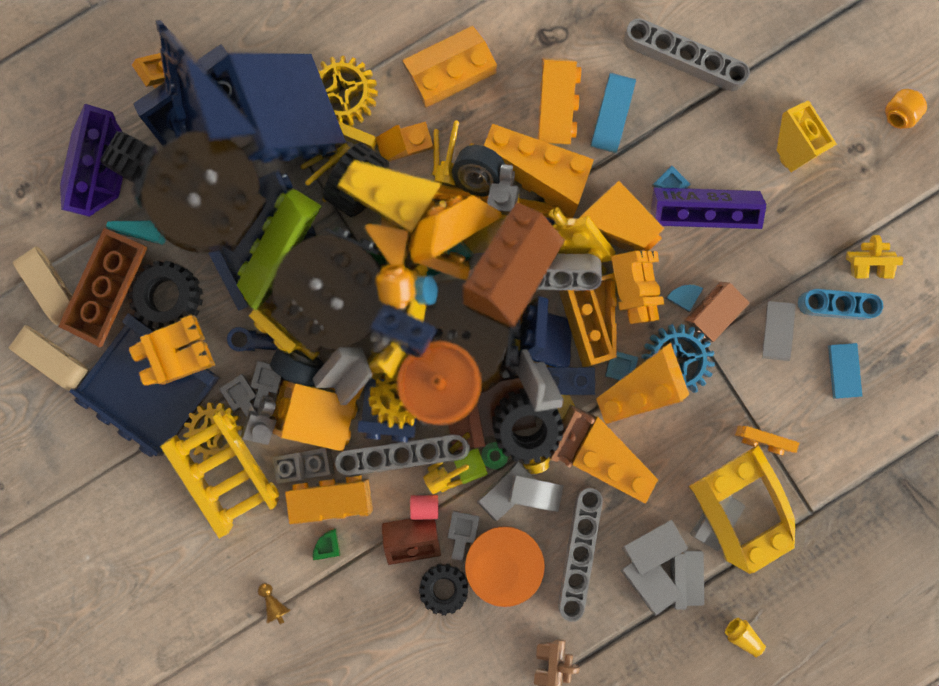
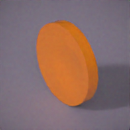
[397,341,481,425]
[465,526,545,607]

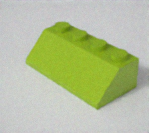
[236,189,322,310]

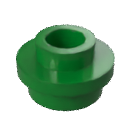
[481,442,508,469]

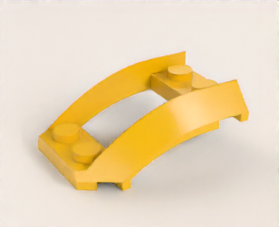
[367,263,428,380]
[689,445,795,574]

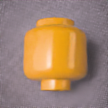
[885,89,927,129]
[376,264,416,309]

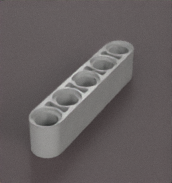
[624,18,750,91]
[467,253,602,290]
[335,435,470,476]
[558,486,603,622]

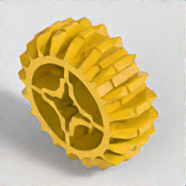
[318,55,378,127]

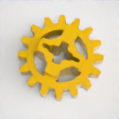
[369,371,419,429]
[183,402,244,460]

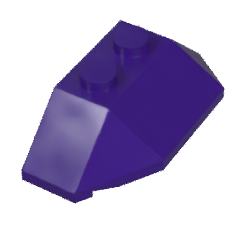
[60,104,123,217]

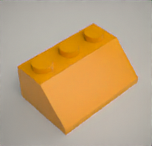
[402,26,497,108]

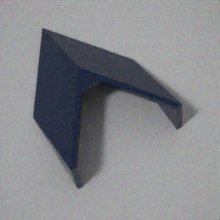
[155,20,256,140]

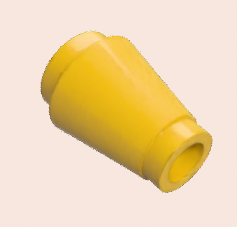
[725,618,766,657]

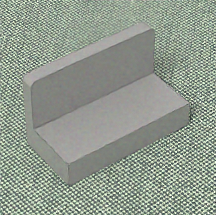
[313,347,372,405]
[517,349,563,411]
[690,495,745,551]
[622,520,688,575]
[670,551,704,609]
[621,562,682,615]

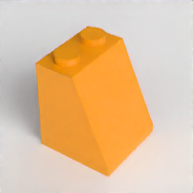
[579,181,665,252]
[272,380,358,451]

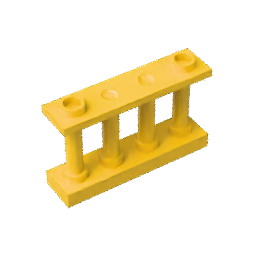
[160,408,279,539]

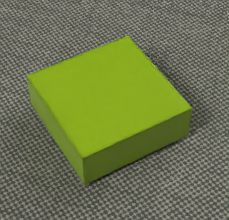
[454,448,488,484]

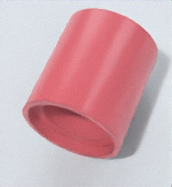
[410,495,438,520]

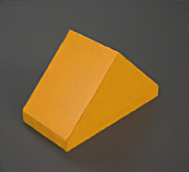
[365,224,410,265]

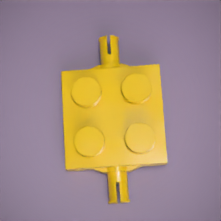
[549,208,616,276]
[244,298,320,361]

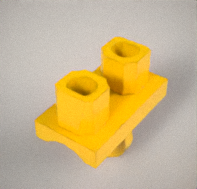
[846,235,904,279]

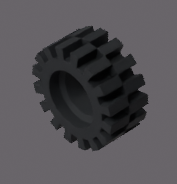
[419,563,468,616]

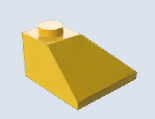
[776,100,837,172]

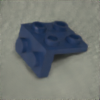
[520,296,572,368]
[358,378,417,442]

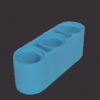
[590,72,636,153]
[798,289,883,320]

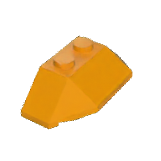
[408,195,503,263]

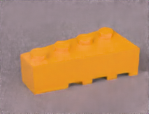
[484,123,594,219]

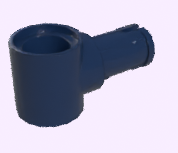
[227,327,277,352]

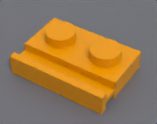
[417,252,471,280]
[735,425,800,456]

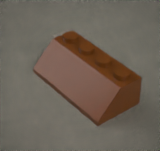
[463,202,564,328]
[58,228,148,348]

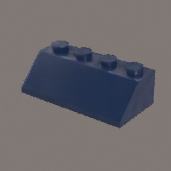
[133,44,242,147]

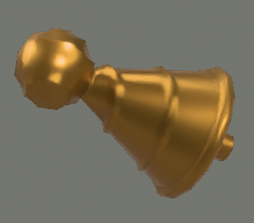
[258,583,291,624]

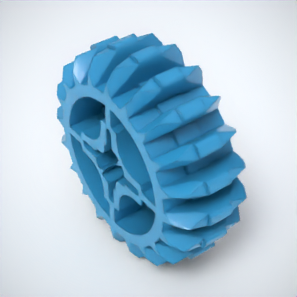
[641,324,715,393]

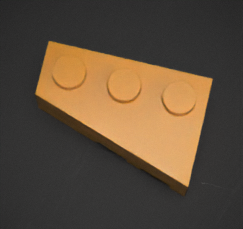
[538,58,581,144]
[572,416,658,504]
[285,475,373,524]

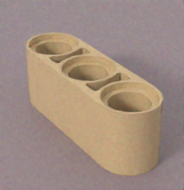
[13,246,72,325]
[9,325,89,391]

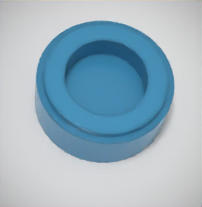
[414,276,437,305]

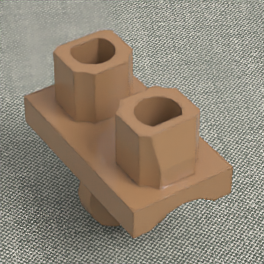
[534,639,580,686]

